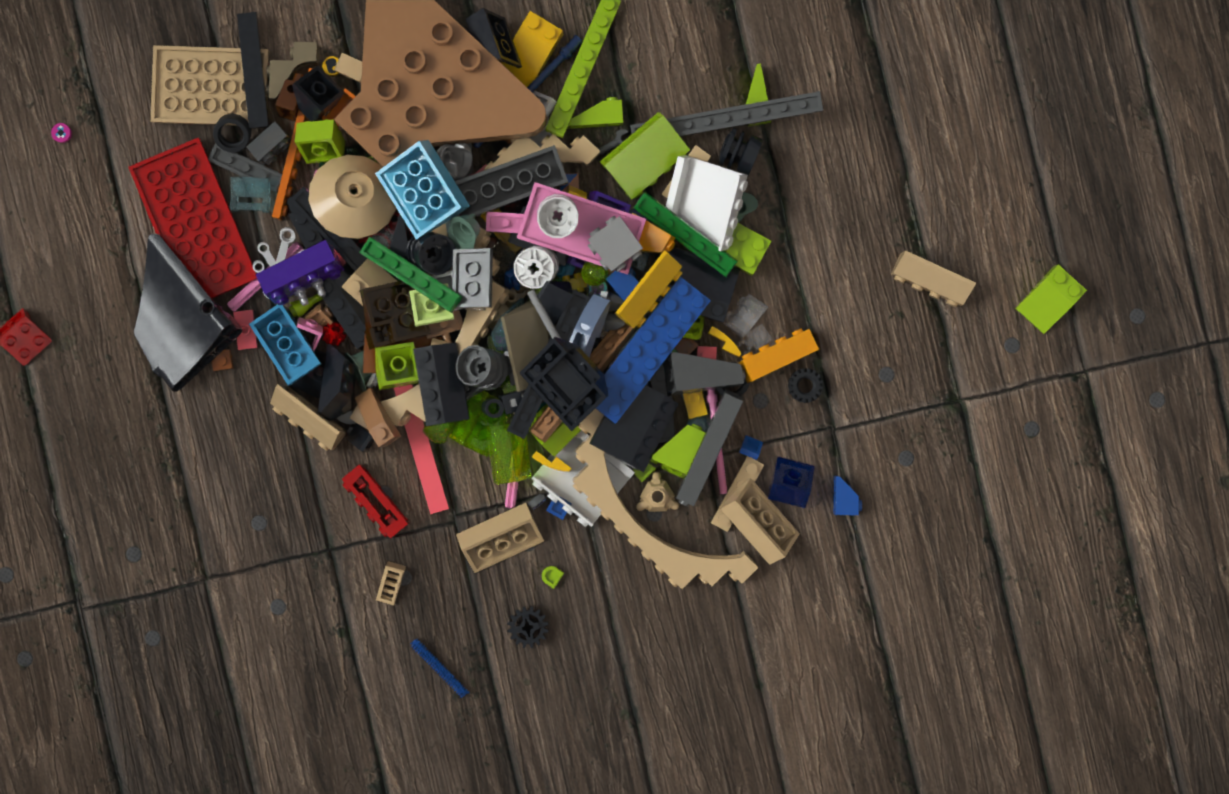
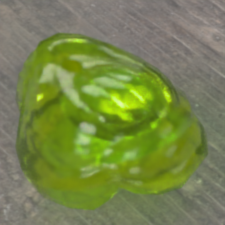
[422,422,455,444]

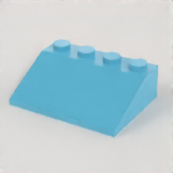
[375,140,470,240]

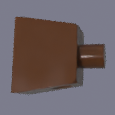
[275,73,304,122]

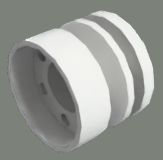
[537,194,579,238]
[514,245,559,289]

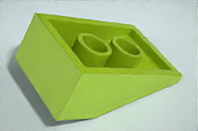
[1015,264,1087,334]

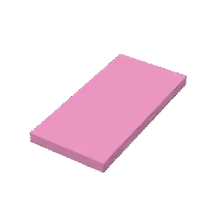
[517,182,646,275]

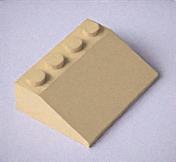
[270,384,347,451]

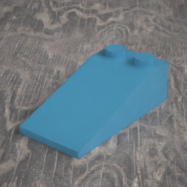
[249,304,321,386]

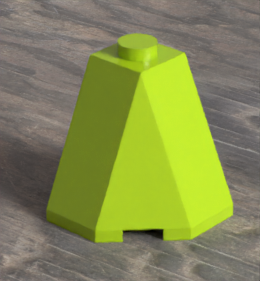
[650,424,705,479]

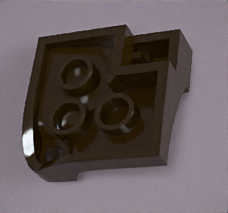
[359,281,431,350]

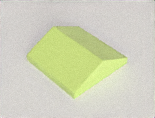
[409,283,454,327]

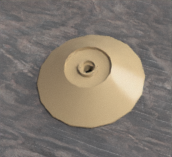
[308,155,396,239]

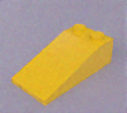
[501,11,564,87]

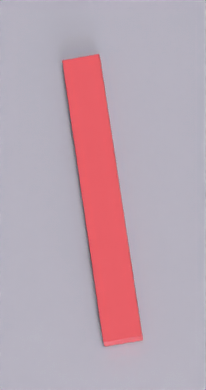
[394,385,449,514]

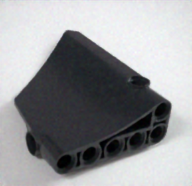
[134,234,243,392]

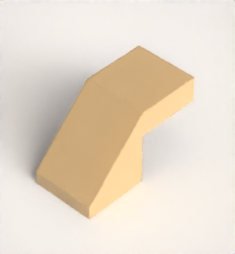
[334,53,362,83]

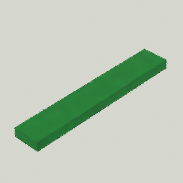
[633,192,738,277]
[359,237,462,313]

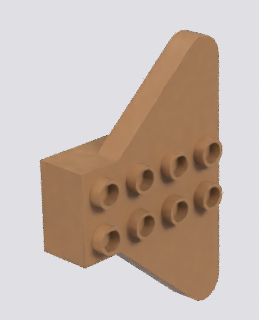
[334,0,547,167]

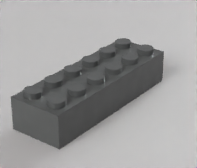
[455,145,568,217]

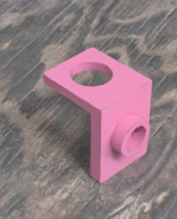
[297,317,323,351]

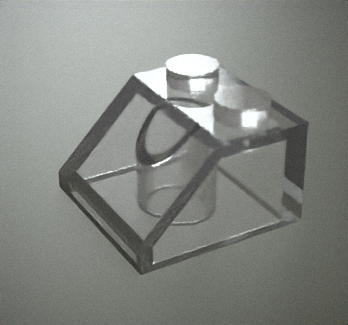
[724,294,768,339]

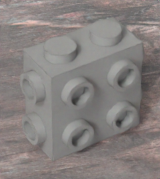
[588,216,643,272]

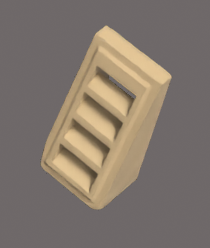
[376,561,406,606]

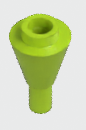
[288,294,323,317]

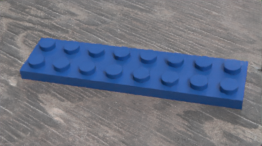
[595,277,711,424]

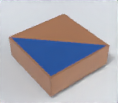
[560,173,579,192]

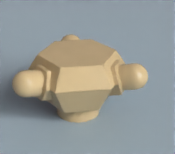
[636,472,679,512]

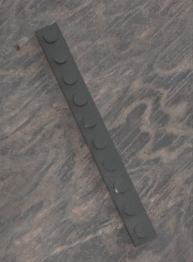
[630,91,824,137]

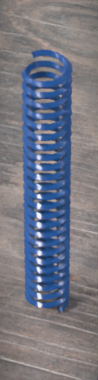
[410,638,470,698]

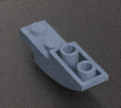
[569,294,611,357]

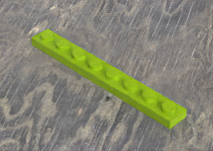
[545,0,621,138]

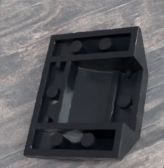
[520,337,609,431]

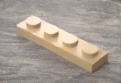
[710,456,764,532]

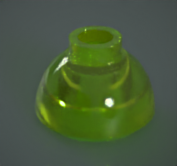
[582,261,608,286]

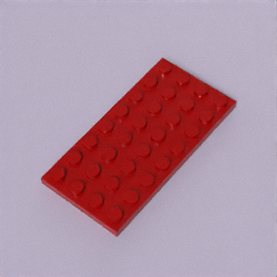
[128,137,257,298]

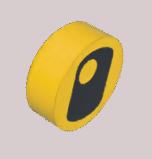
[322,56,340,76]

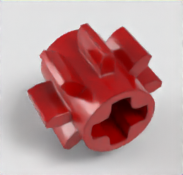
[322,322,346,346]

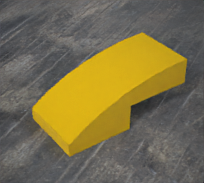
[708,326,741,358]
[532,451,572,472]

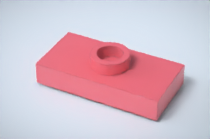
[233,310,258,350]

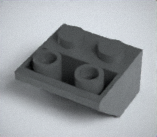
[247,121,291,166]

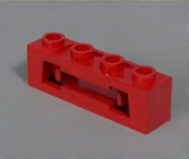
[342,464,410,539]

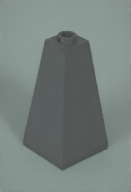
[663,352,746,396]

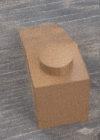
[355,388,401,447]

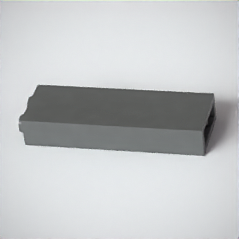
[676,389,743,507]

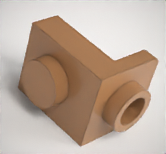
[303,303,334,327]

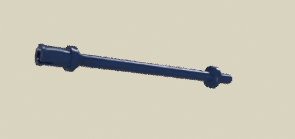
[473,35,583,148]

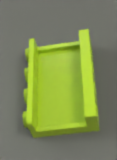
[600,112,690,200]

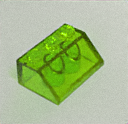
[449,391,510,457]
[487,423,532,484]

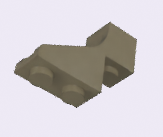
[266,42,320,102]

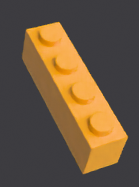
[738,328,819,383]

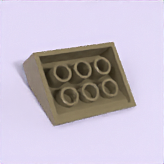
[501,300,556,391]

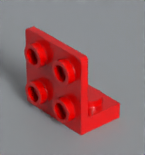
[0,308,52,366]

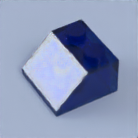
[768,457,815,508]

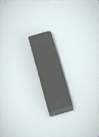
[208,143,282,193]

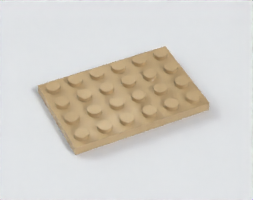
[150,45,269,126]

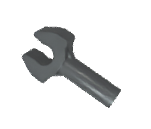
[598,130,628,155]

